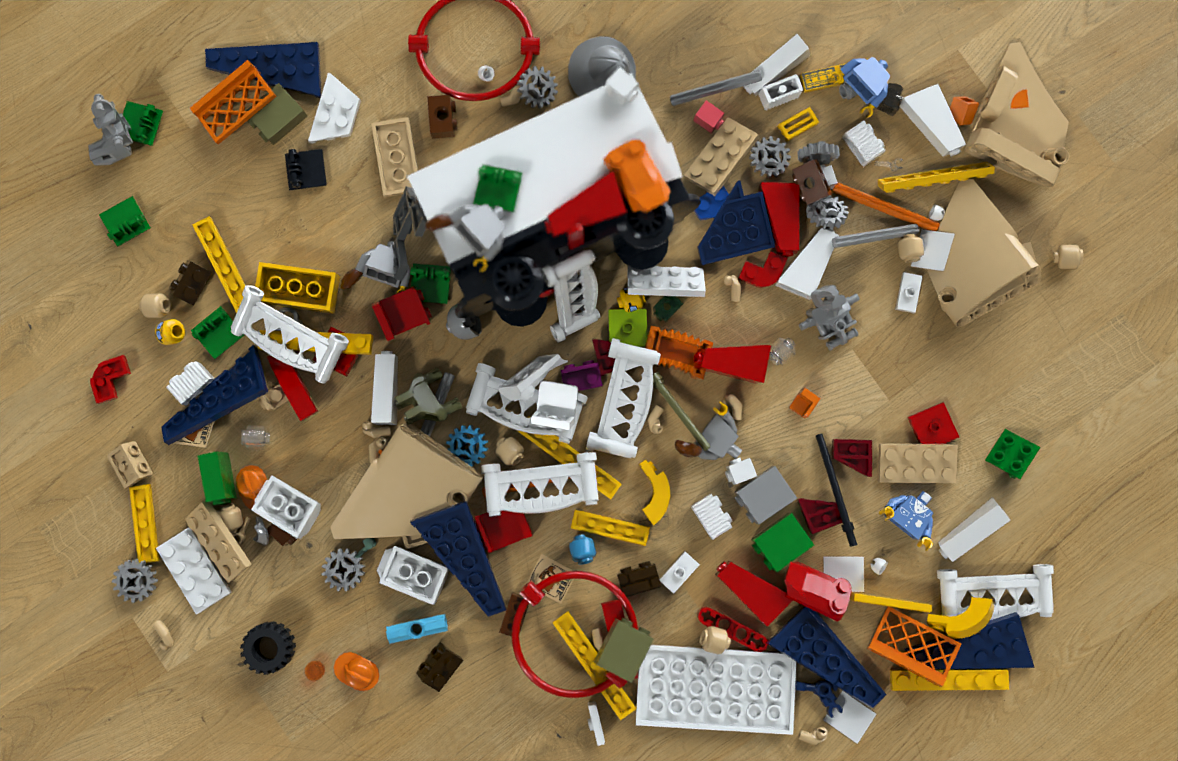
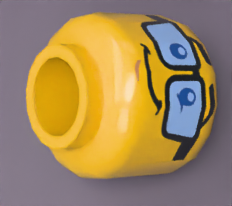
[617,287,646,313]
[155,319,185,345]

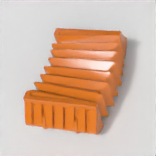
[645,326,713,380]

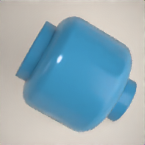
[569,534,596,565]

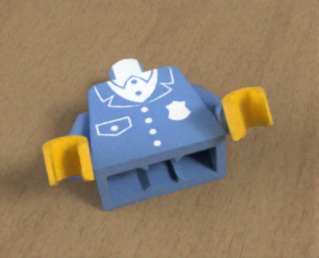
[829,57,890,118]
[879,491,933,551]

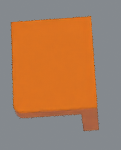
[950,96,979,125]
[789,388,821,418]

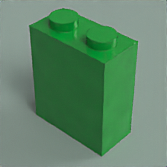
[197,451,237,505]
[751,513,814,572]

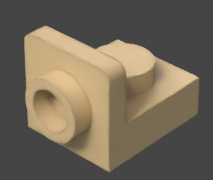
[259,384,289,412]

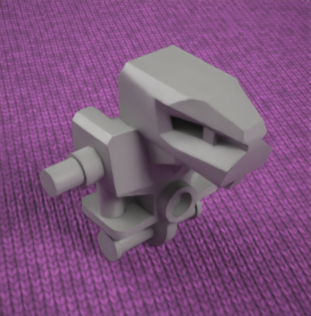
[88,94,133,165]
[799,285,860,351]

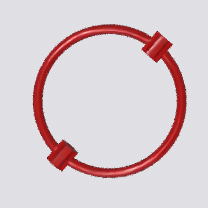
[408,0,540,101]
[511,571,638,698]

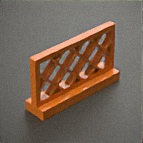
[190,60,277,145]
[867,606,961,687]

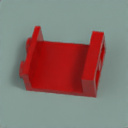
[372,286,432,341]
[474,499,533,553]

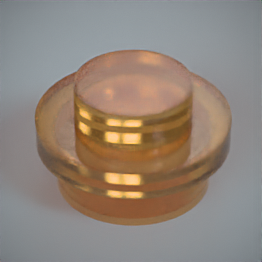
[305,660,325,681]

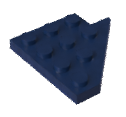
[697,180,775,265]

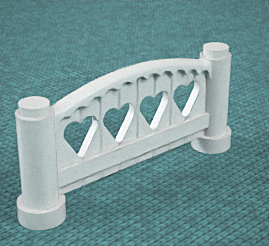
[541,250,600,343]
[231,285,349,383]
[585,338,661,459]
[466,363,588,444]
[481,452,599,517]
[937,564,1054,620]

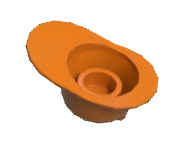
[236,465,267,509]
[334,652,379,691]

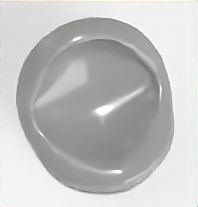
[568,36,636,97]

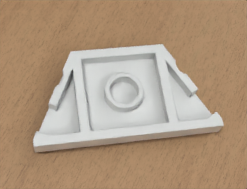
[308,73,361,144]

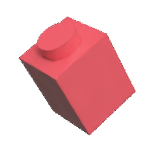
[693,100,724,133]

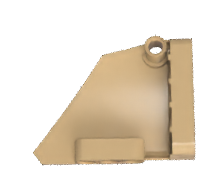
[964,42,1069,187]
[927,179,1042,327]
[330,423,483,539]

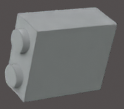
[735,466,797,525]

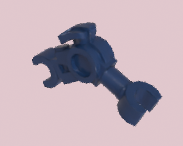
[795,680,843,718]

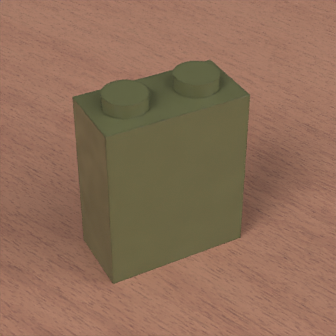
[246,83,308,145]
[594,617,654,683]

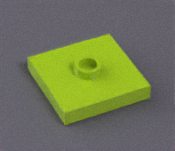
[608,309,647,347]

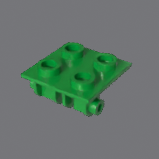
[123,101,163,146]
[473,164,523,213]
[99,196,151,247]
[410,263,451,304]
[191,306,245,359]
[985,429,1041,480]

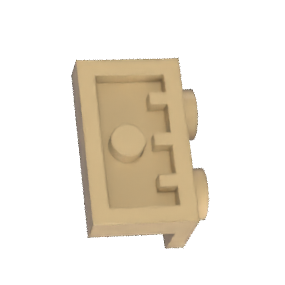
[107,441,153,489]

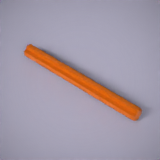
[832,183,940,231]

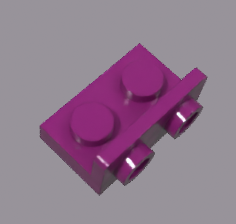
[560,360,603,392]

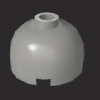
[446,304,482,340]

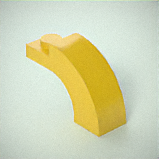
[638,460,670,526]
[927,597,994,639]

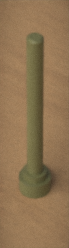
[653,372,711,451]

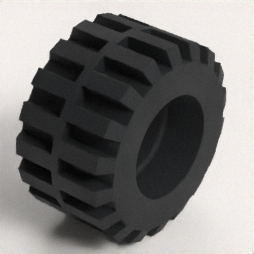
[240,621,296,675]

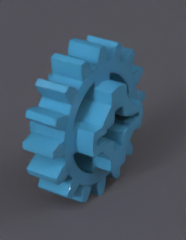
[446,425,489,467]

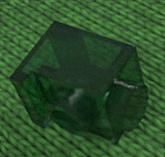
[652,296,683,322]

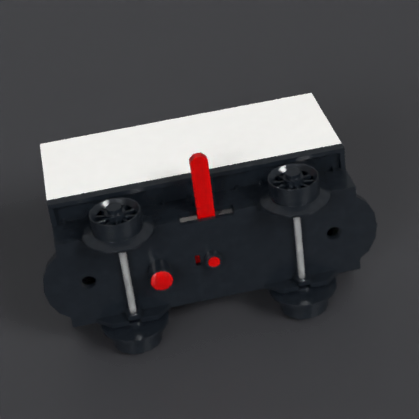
[407,73,701,327]

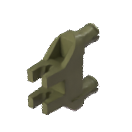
[395,367,462,425]

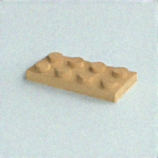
[371,117,418,198]
[684,117,759,196]
[878,443,958,483]
[185,501,251,583]

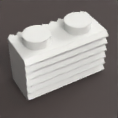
[759,74,803,111]
[842,121,885,167]
[166,361,215,406]
[691,494,733,540]

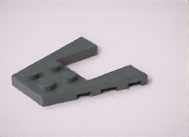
[393,186,428,281]

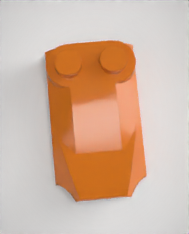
[603,139,671,213]

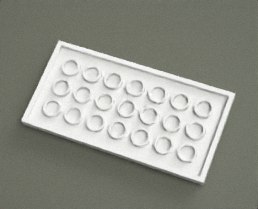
[635,645,796,735]

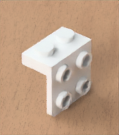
[531,381,578,431]

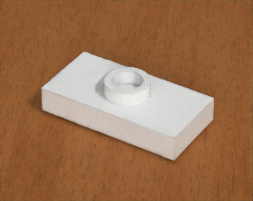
[895,272,922,314]
[660,551,700,593]
[588,701,605,746]

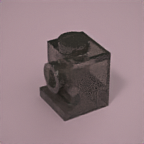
[876,83,903,116]

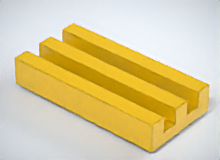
[777,107,819,142]

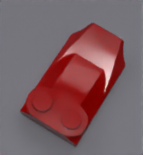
[784,561,852,622]

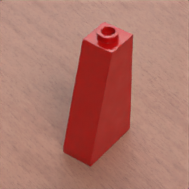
[544,172,626,238]
[758,182,799,257]
[694,345,771,384]
[715,561,793,627]

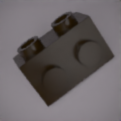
[169,260,212,306]
[417,642,464,692]

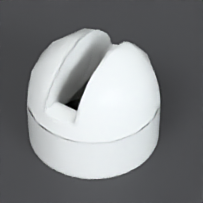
[478,65,494,82]
[928,205,945,221]
[870,558,888,575]

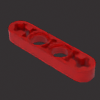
[697,606,768,652]

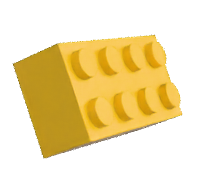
[255,262,340,314]

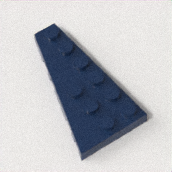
[205,42,322,98]
[161,345,268,445]
[410,501,507,617]
[766,606,887,708]
[904,612,1035,669]

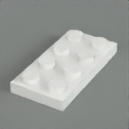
[627,266,706,297]
[156,527,232,615]

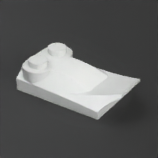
[498,354,568,401]
[251,476,321,539]
[377,546,449,605]

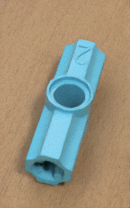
[386,614,448,644]

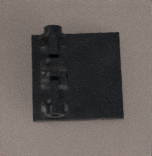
[285,149,327,191]

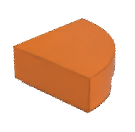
[1011,89,1029,109]

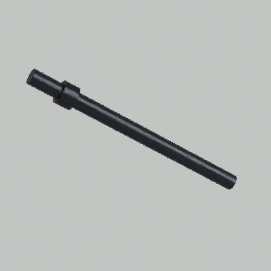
[815,433,857,547]

